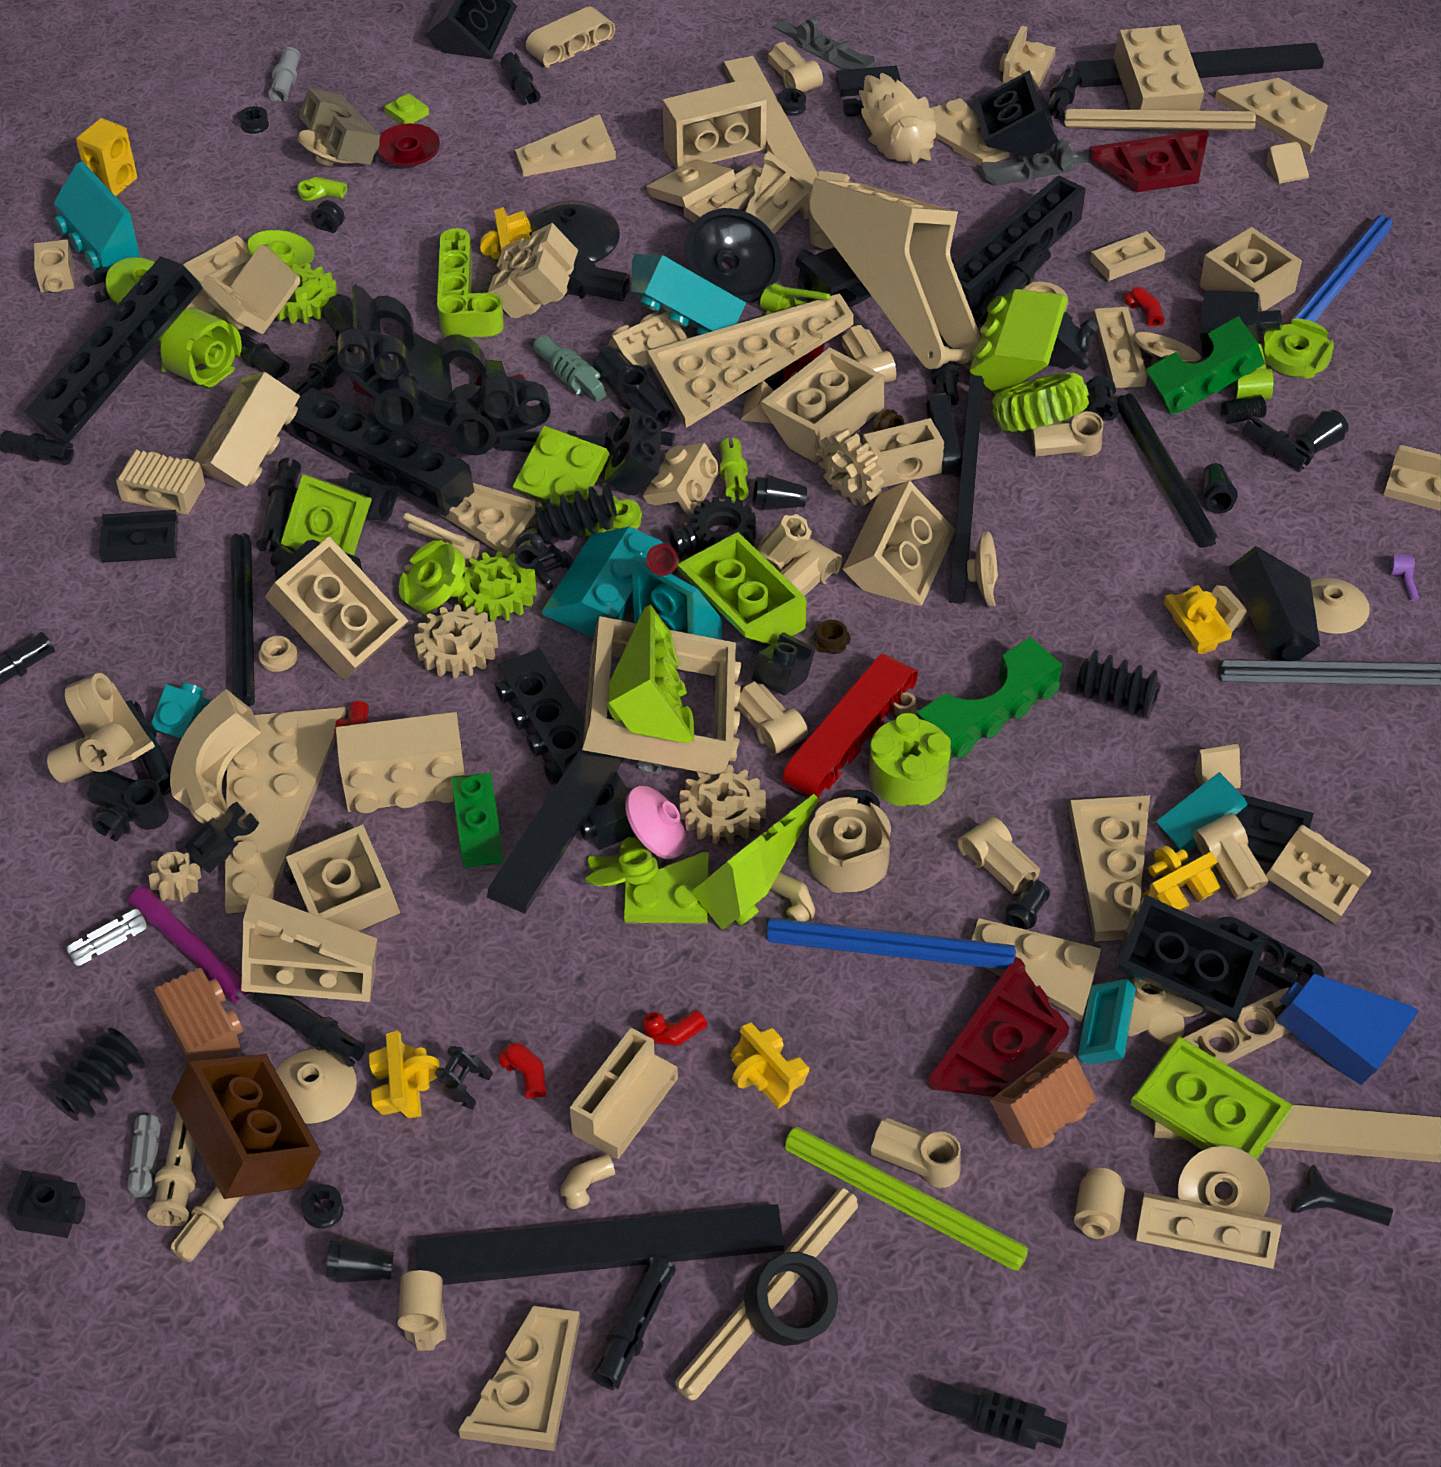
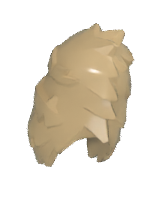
[859,73,937,164]

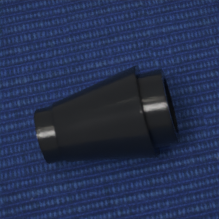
[1295,409,1349,454]
[1201,463,1238,514]
[753,474,807,510]
[325,1237,394,1283]

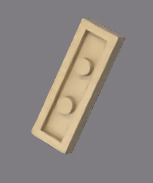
[684,163,763,223]
[1093,307,1147,388]
[1136,1192,1282,1269]

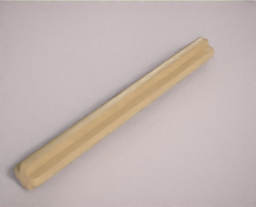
[1064,109,1256,131]
[675,1188,858,1401]

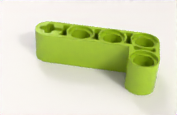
[437,228,504,337]

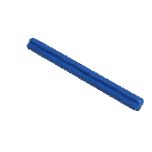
[1290,215,1393,324]
[766,918,1016,970]

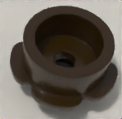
[872,409,904,432]
[813,620,851,654]

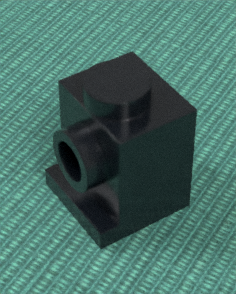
[752,632,816,696]
[7,1170,85,1238]

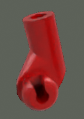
[1124,286,1164,326]
[641,1009,707,1046]
[498,1042,546,1099]

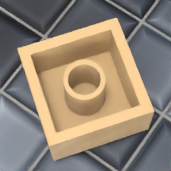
[1199,227,1302,310]
[286,824,400,931]

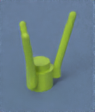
[760,283,830,315]

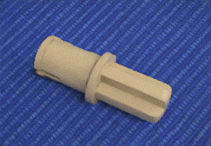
[170,1186,244,1262]

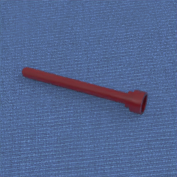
[646,544,679,576]

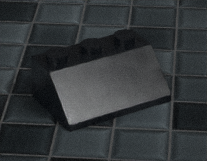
[425,0,517,59]
[973,70,1059,157]
[1116,895,1264,1022]

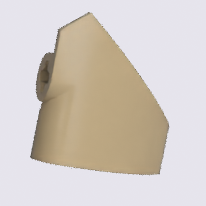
[47,673,155,783]

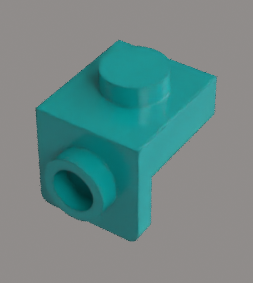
[152,682,211,739]

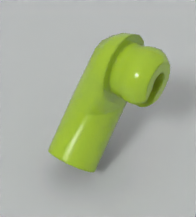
[297,177,347,201]

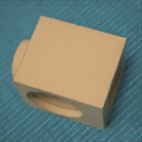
[34,239,74,292]

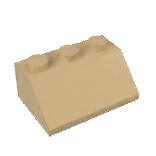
[761,347,884,463]
[193,372,300,488]
[843,480,956,606]

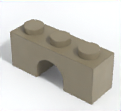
[299,88,380,165]

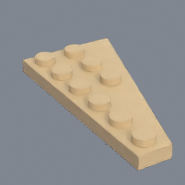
[647,293,853,428]
[225,707,346,914]

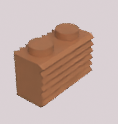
[154,968,243,1062]
[990,1051,1097,1149]

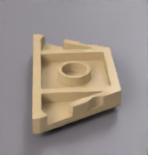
[1215,78,1328,153]

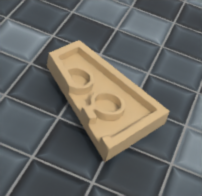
[932,98,1010,166]
[515,114,616,177]
[440,483,542,558]
[459,1306,580,1451]

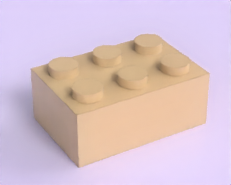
[1113,25,1204,111]
[663,78,767,170]
[265,536,408,680]
[336,712,465,813]

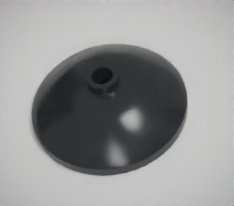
[528,200,620,263]
[684,208,782,304]

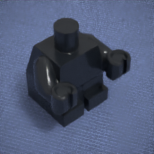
[1049,312,1098,370]

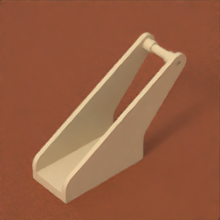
[810,179,981,369]

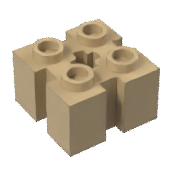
[488,223,578,318]

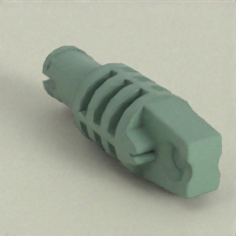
[533,334,607,403]

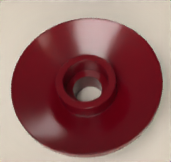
[377,123,440,166]

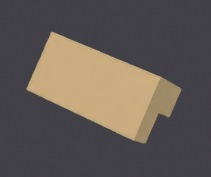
[570,1028,678,1159]

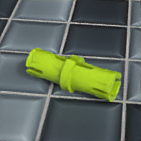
[719,438,749,502]

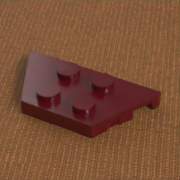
[1089,130,1209,192]
[927,957,1069,1097]

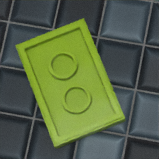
[1130,1036,1293,1160]

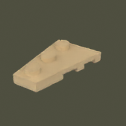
[972,918,1101,1023]

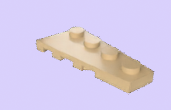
[1069,795,1150,942]

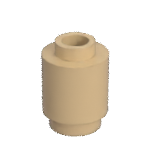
[1074,1168,1125,1239]

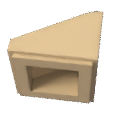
[1266,142,1309,183]
[1194,744,1241,788]

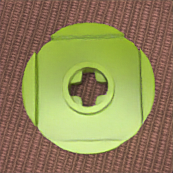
[1262,319,1334,379]
[399,540,466,615]

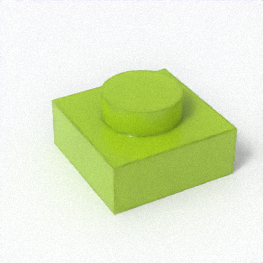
[384,93,429,124]

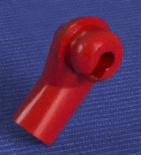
[334,701,369,739]

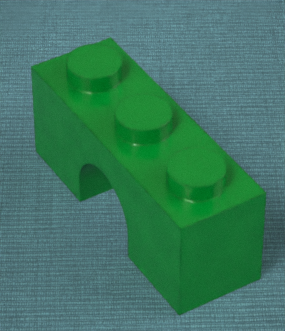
[1145,316,1265,415]

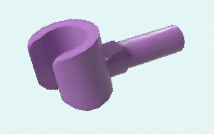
[1390,554,1419,601]

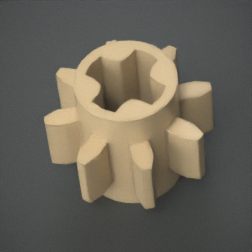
[148,852,201,902]

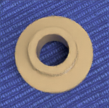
[259,636,298,672]

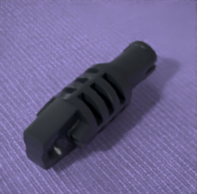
[933,1382,1067,1450]

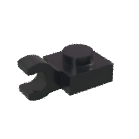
[184,802,259,874]

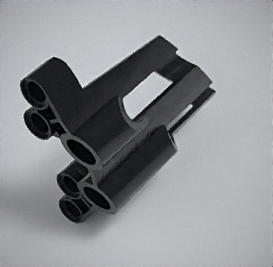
[337,284,551,456]

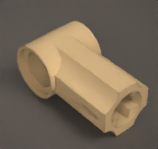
[768,41,823,93]
[842,325,897,384]
[1031,411,1103,457]
[757,513,812,572]
[780,538,842,596]
[736,682,808,756]
[1194,813,1269,900]
[958,817,1040,894]
[871,1118,961,1188]
[397,1270,447,1351]

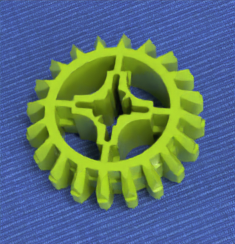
[992,372,1089,432]

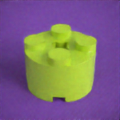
[159,307,242,387]
[869,713,951,807]

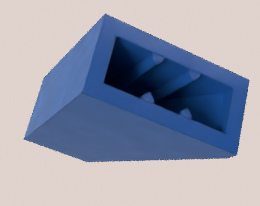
[1276,974,1419,1085]

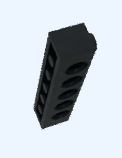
[954,175,1086,313]
[24,256,203,442]
[287,387,475,517]
[494,648,636,850]

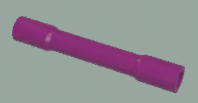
[128,886,249,1003]

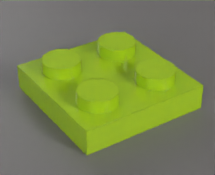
[512,426,610,506]
[281,474,372,556]

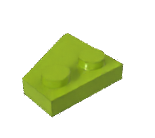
[624,852,709,923]

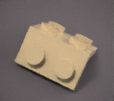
[201,245,300,335]

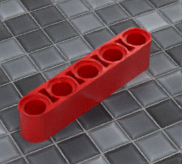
[782,653,918,802]

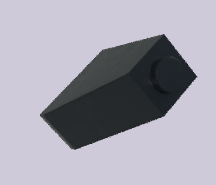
[1229,546,1320,660]

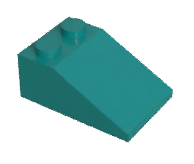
[631,554,722,640]

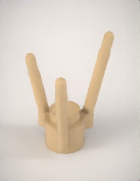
[403,513,480,571]

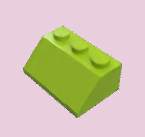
[969,289,1068,395]
[677,532,807,645]

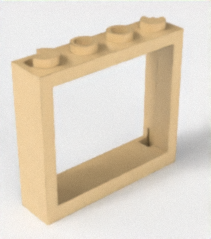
[582,616,741,776]

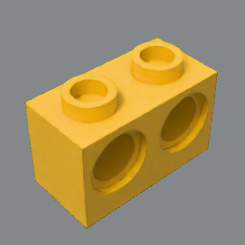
[76,118,138,196]

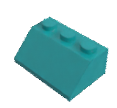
[53,161,140,270]
[631,254,746,335]
[542,526,663,638]

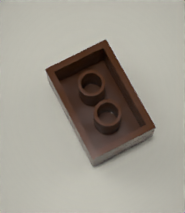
[171,1054,321,1199]

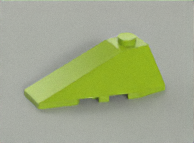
[606,604,694,743]
[691,794,819,930]

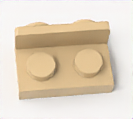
[999,26,1056,88]
[607,312,688,369]
[1384,445,1441,510]

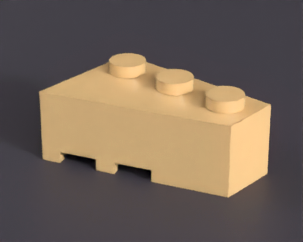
[241,892,377,1002]

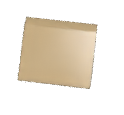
[741,380,774,424]

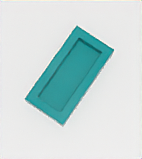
[1156,772,1247,853]
[1078,978,1136,1065]

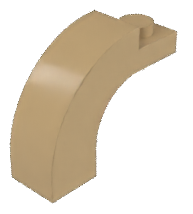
[170,689,261,824]

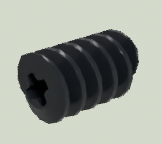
[535,482,617,545]
[1073,650,1161,719]
[45,1027,145,1121]

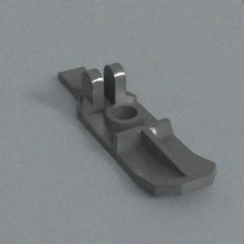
[773,17,876,70]
[979,138,1092,185]

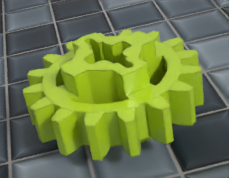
[277,263,338,324]
[457,551,537,622]

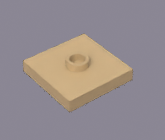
[646,159,736,208]

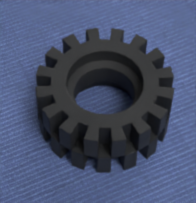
[690,496,756,553]

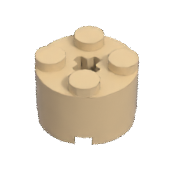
[808,797,891,893]

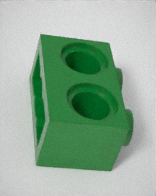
[451,772,504,868]

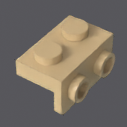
[643,442,720,515]
[1266,825,1371,924]

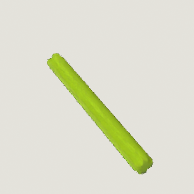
[785,1127,1028,1270]

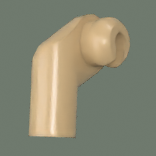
[771,872,815,922]
[560,1154,615,1210]

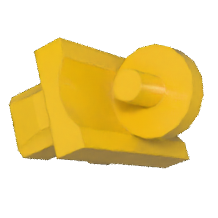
[480,207,532,260]
[1164,585,1232,654]
[1140,845,1221,911]
[730,1022,809,1109]
[369,1030,441,1118]

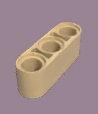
[526,6,615,68]

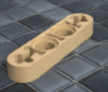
[1170,988,1290,1064]

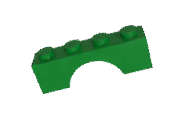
[916,637,1063,760]

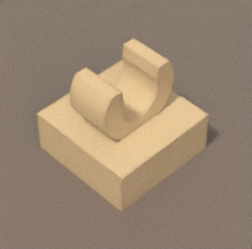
[1211,585,1249,632]

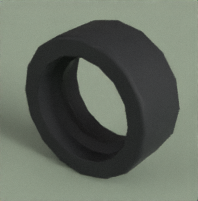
[744,1251,838,1346]

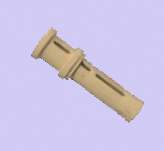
[147,1110,196,1226]

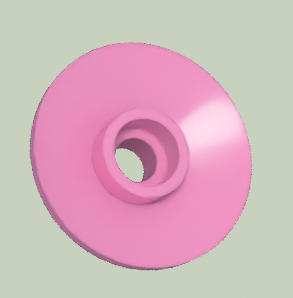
[625,786,686,859]

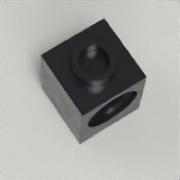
[345,472,400,521]

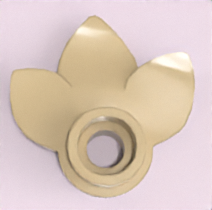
[1128,977,1203,1046]

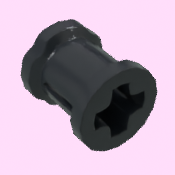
[1086,376,1119,421]

